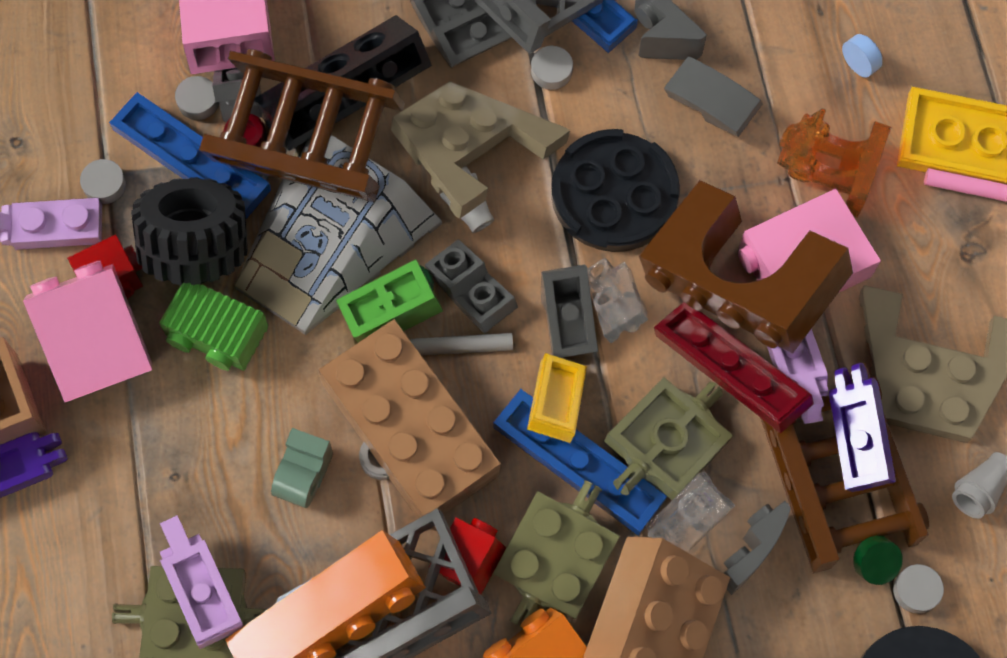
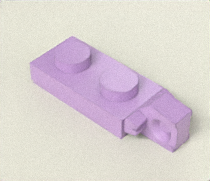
[0,198,102,250]
[767,329,828,424]
[160,516,243,649]

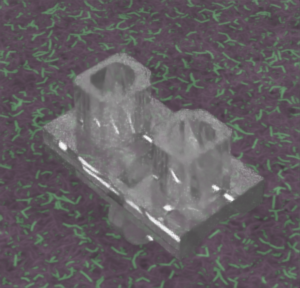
[587,258,648,343]
[645,471,735,552]

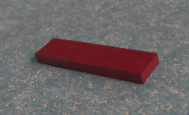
[654,302,814,433]

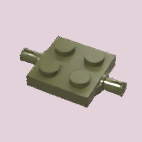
[604,377,733,502]
[493,480,620,628]
[112,566,268,658]

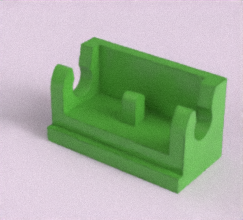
[336,259,443,343]

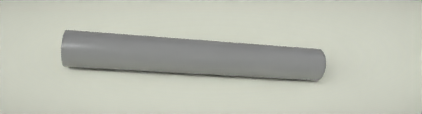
[409,333,513,356]

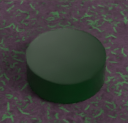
[853,536,903,585]

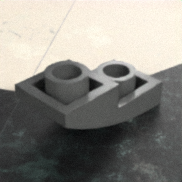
[664,56,763,137]
[425,239,518,333]
[724,501,791,595]

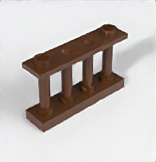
[199,49,405,203]
[760,363,929,574]

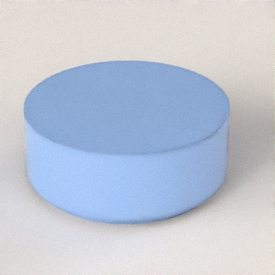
[842,34,882,77]

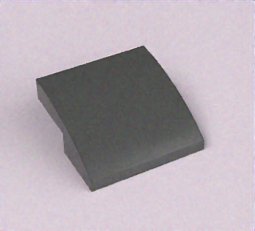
[410,0,512,68]

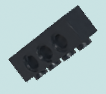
[254,15,432,151]

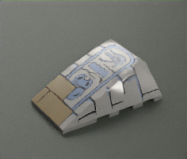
[234,136,442,335]

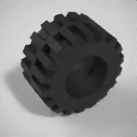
[131,177,248,285]

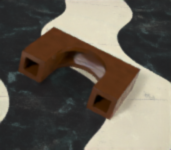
[639,180,853,354]

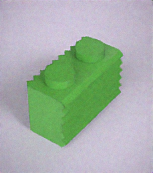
[159,283,268,371]

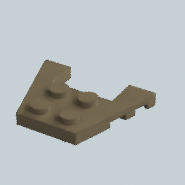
[391,81,570,219]
[859,285,1007,443]

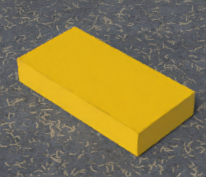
[527,353,587,443]

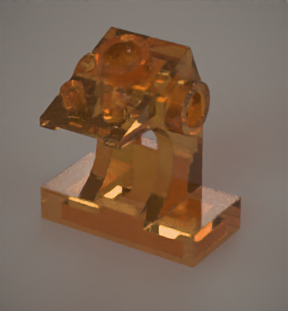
[777,109,891,218]

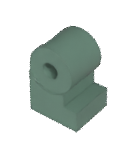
[271,428,334,508]

